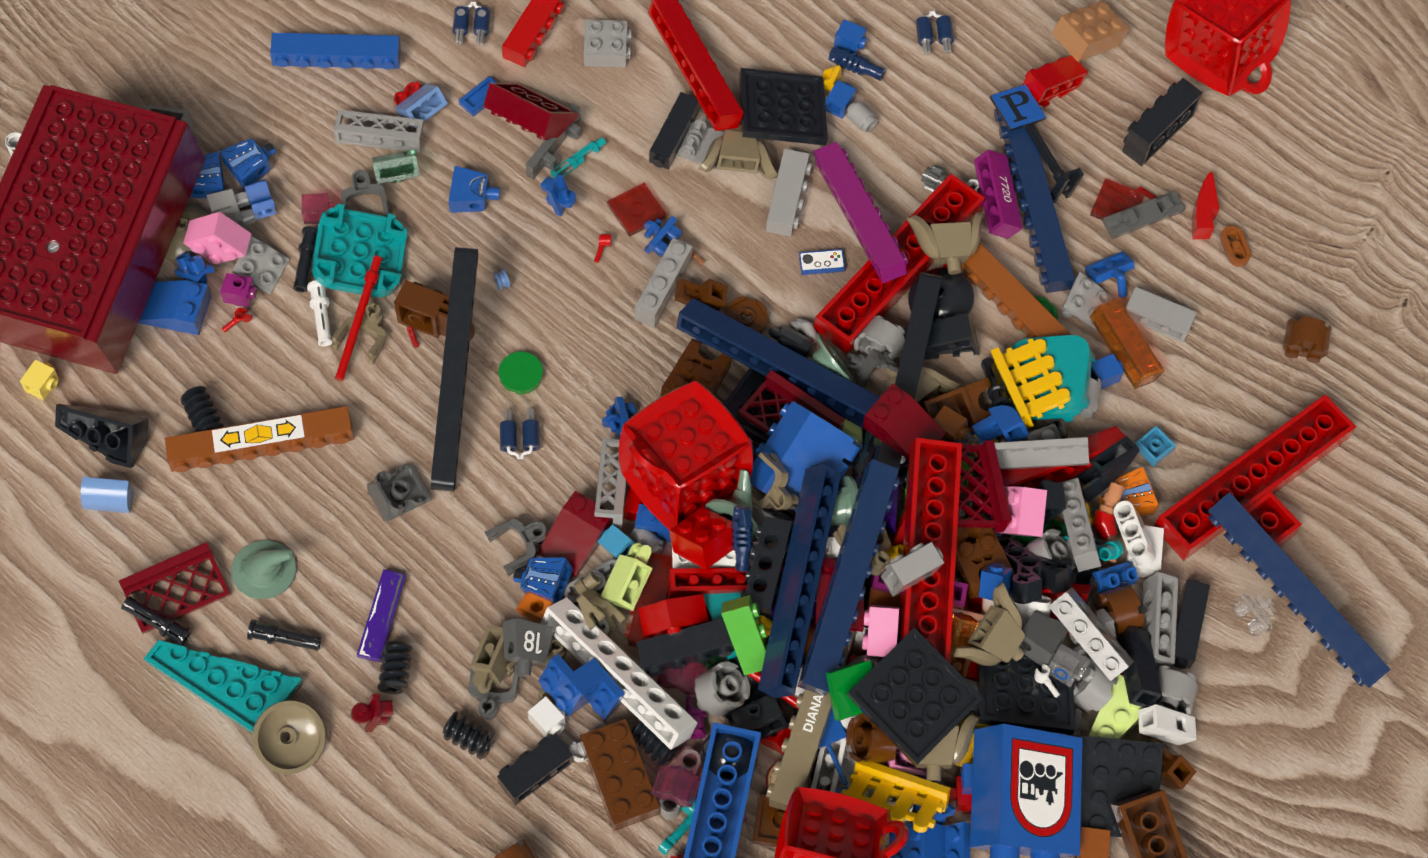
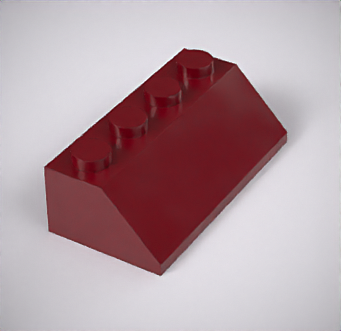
[483,83,579,140]

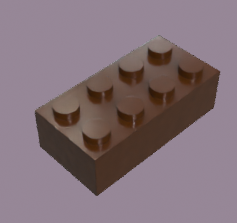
[580,719,660,832]
[1111,789,1187,858]

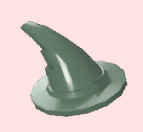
[807,333,856,383]
[705,469,759,542]
[830,476,858,530]
[231,540,297,600]

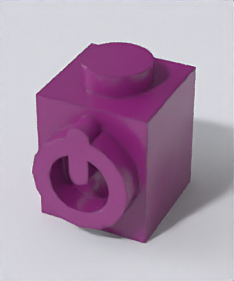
[220,273,257,307]

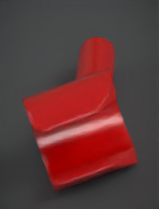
[594,234,611,263]
[221,308,252,332]

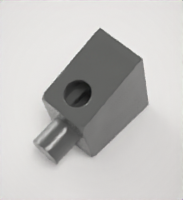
[1020,612,1068,666]

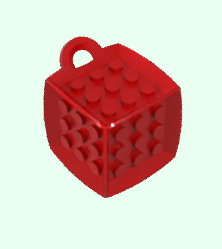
[1165,0,1291,96]
[618,381,753,530]
[774,787,909,858]

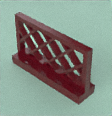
[738,370,845,436]
[957,440,1012,532]
[119,542,231,634]

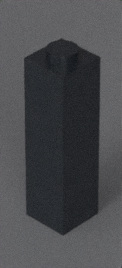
[649,92,700,170]
[1173,579,1210,669]
[1117,625,1162,708]

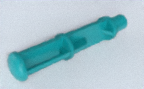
[550,137,606,179]

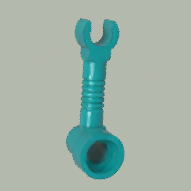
[1063,534,1124,561]
[658,795,697,855]

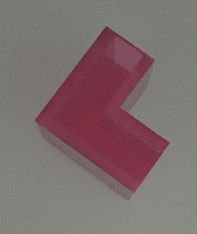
[657,662,705,695]
[651,766,701,807]

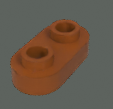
[1220,226,1251,267]

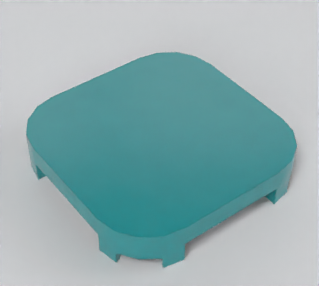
[312,204,407,297]
[999,335,1096,423]

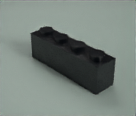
[636,618,735,676]

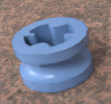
[493,269,510,291]

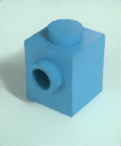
[598,524,634,559]

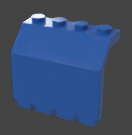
[750,401,860,513]

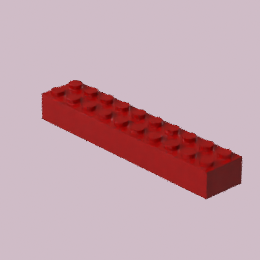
[814,174,985,355]
[1154,394,1356,561]
[897,438,962,663]

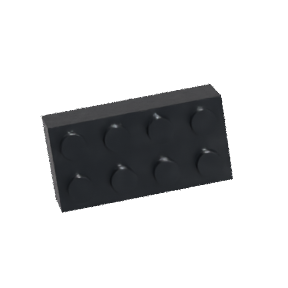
[1122,78,1203,167]

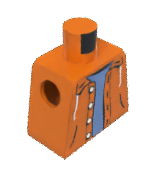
[1099,467,1159,517]

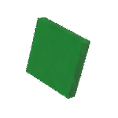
[826,659,872,721]

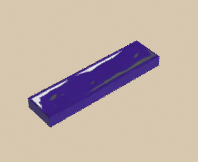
[357,569,406,663]

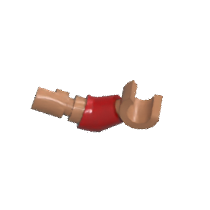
[1093,482,1126,564]

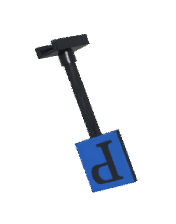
[990,84,1084,203]

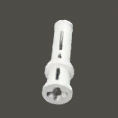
[307,281,332,347]

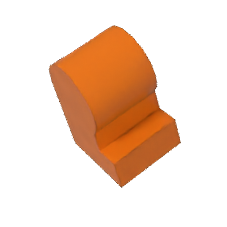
[516,592,553,624]

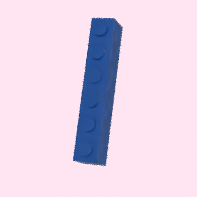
[270,33,401,70]

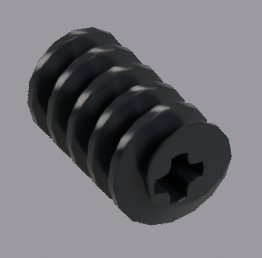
[180,386,224,432]
[377,641,413,695]
[443,711,497,760]
[631,720,682,768]

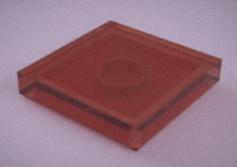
[1090,178,1145,220]
[607,183,666,237]

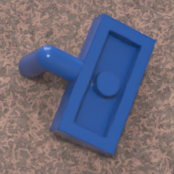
[1085,251,1135,298]

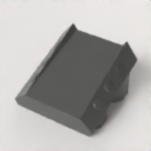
[367,464,431,521]

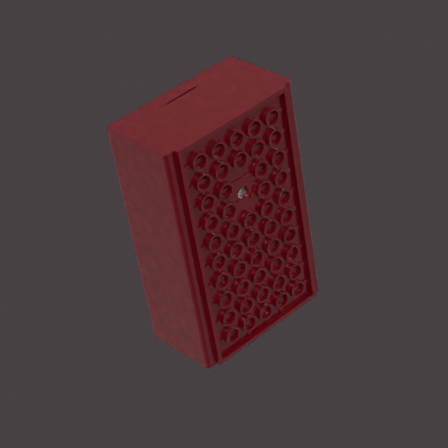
[0,85,205,374]

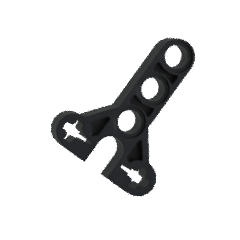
[997,537,1072,604]

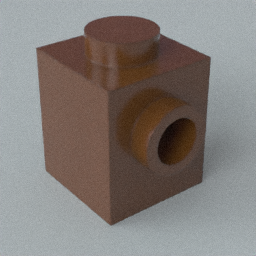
[934,405,969,443]

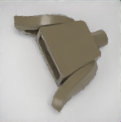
[699,125,778,179]
[907,212,984,275]
[885,363,962,404]
[954,583,1025,666]
[904,714,980,782]

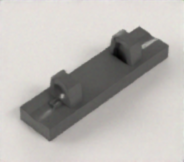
[526,104,581,180]
[1102,191,1185,239]

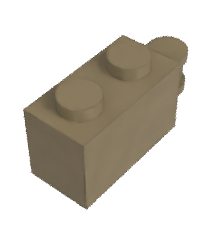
[470,625,510,694]

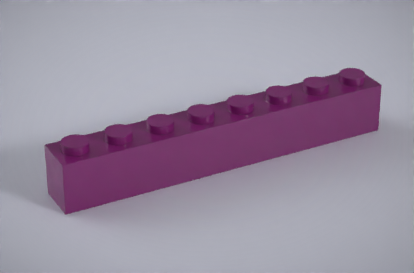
[813,142,908,284]

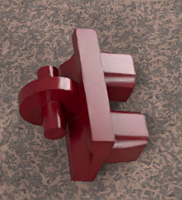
[351,694,393,732]

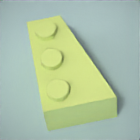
[1088,674,1143,739]

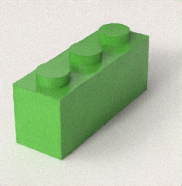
[721,595,768,675]

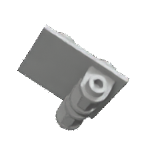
[677,117,725,169]
[231,236,290,295]
[1061,272,1113,331]

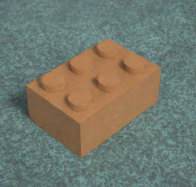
[1051,1,1130,62]

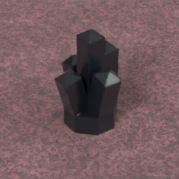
[768,325,814,357]

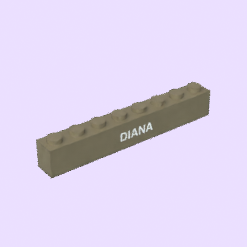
[766,631,856,811]

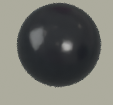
[700,733,758,779]

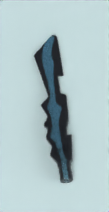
[851,428,877,489]

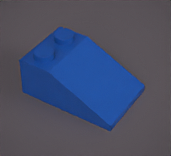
[139,280,212,335]

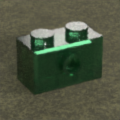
[372,150,420,184]

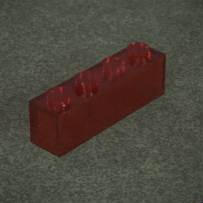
[625,552,673,647]

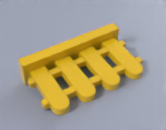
[990,338,1071,429]
[841,760,951,833]

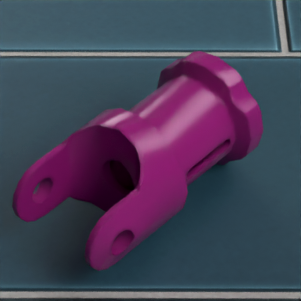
[685,695,707,739]

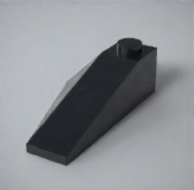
[55,404,149,468]

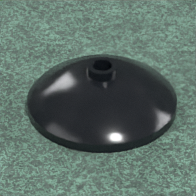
[908,268,974,319]

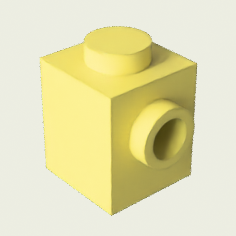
[20,360,59,400]

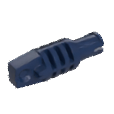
[829,47,886,81]
[731,505,753,572]

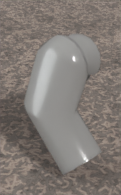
[790,318,817,343]

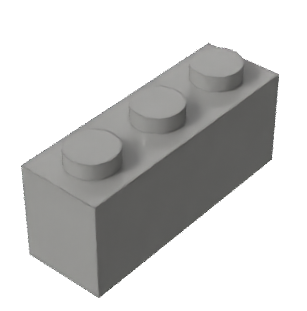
[1122,287,1197,343]

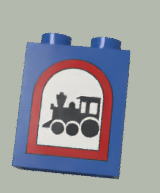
[970,724,1082,858]

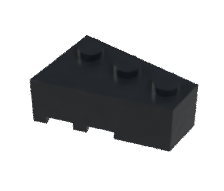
[903,313,980,360]

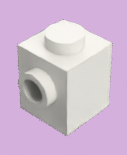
[528,697,565,737]

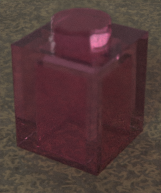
[302,193,334,224]

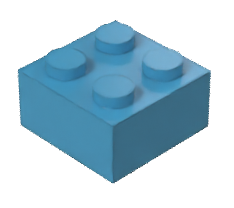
[1136,426,1176,467]

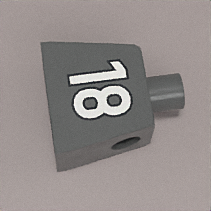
[503,618,554,677]

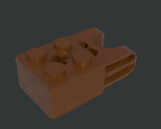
[394,280,475,341]
[660,338,732,397]
[919,378,991,440]
[955,512,1015,599]

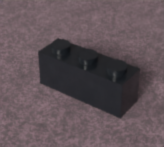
[497,733,574,806]

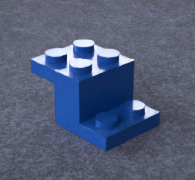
[538,654,625,720]
[890,822,970,858]

